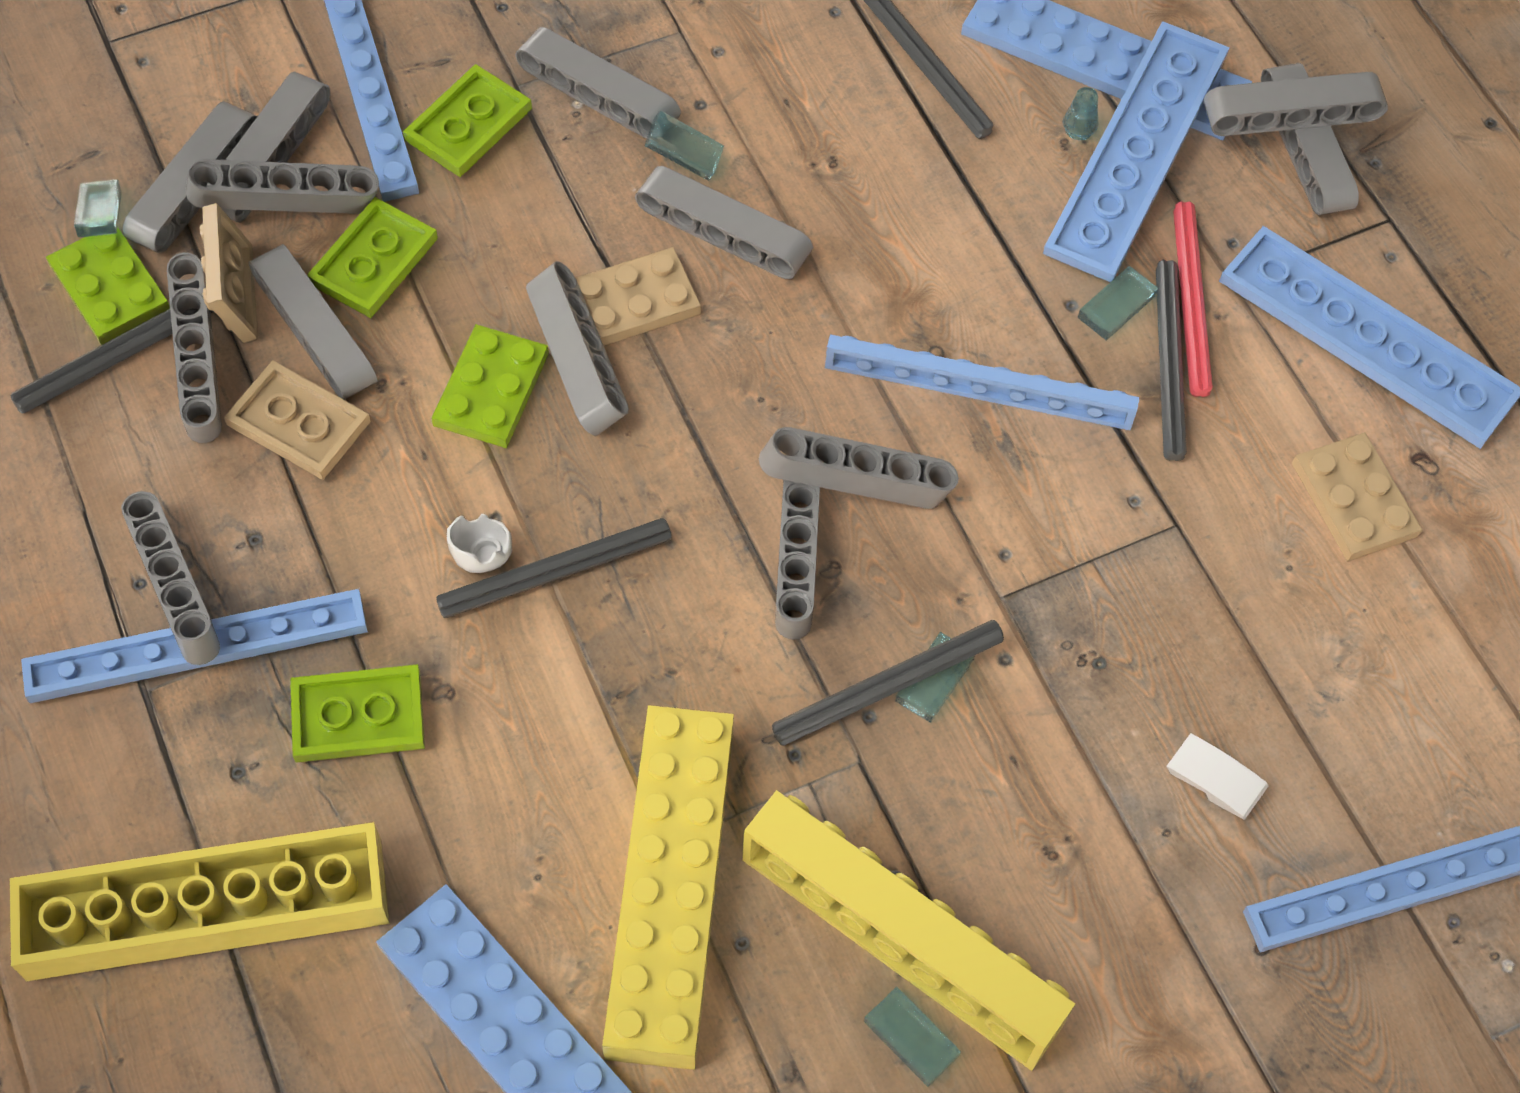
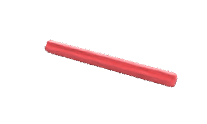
[1173,201,1213,397]

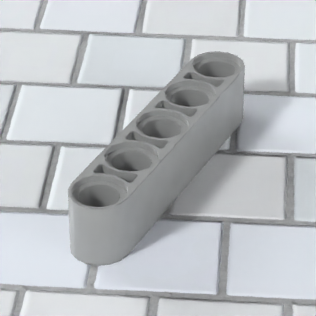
[515,27,681,141]
[1261,63,1359,215]
[206,72,330,222]
[1204,72,1388,136]
[123,101,258,253]
[185,159,379,214]
[635,166,813,279]
[248,244,378,400]
[167,252,222,443]
[526,261,629,436]
[758,427,959,509]
[775,459,821,640]
[121,491,220,665]

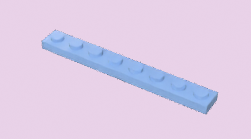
[324,0,419,202]
[825,334,1139,430]
[21,589,368,703]
[1243,826,1520,953]

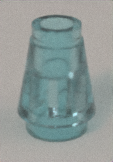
[1062,87,1099,140]

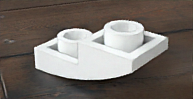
[1167,733,1269,820]

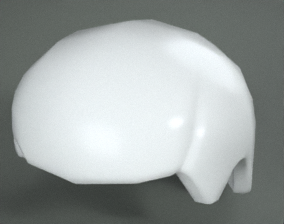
[447,514,512,573]

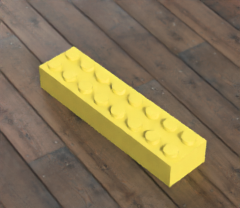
[602,705,734,1070]
[742,790,1076,1071]
[10,822,389,981]

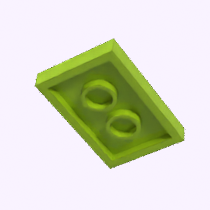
[403,64,532,177]
[307,197,438,318]
[46,222,170,345]
[431,324,549,448]
[290,664,425,763]

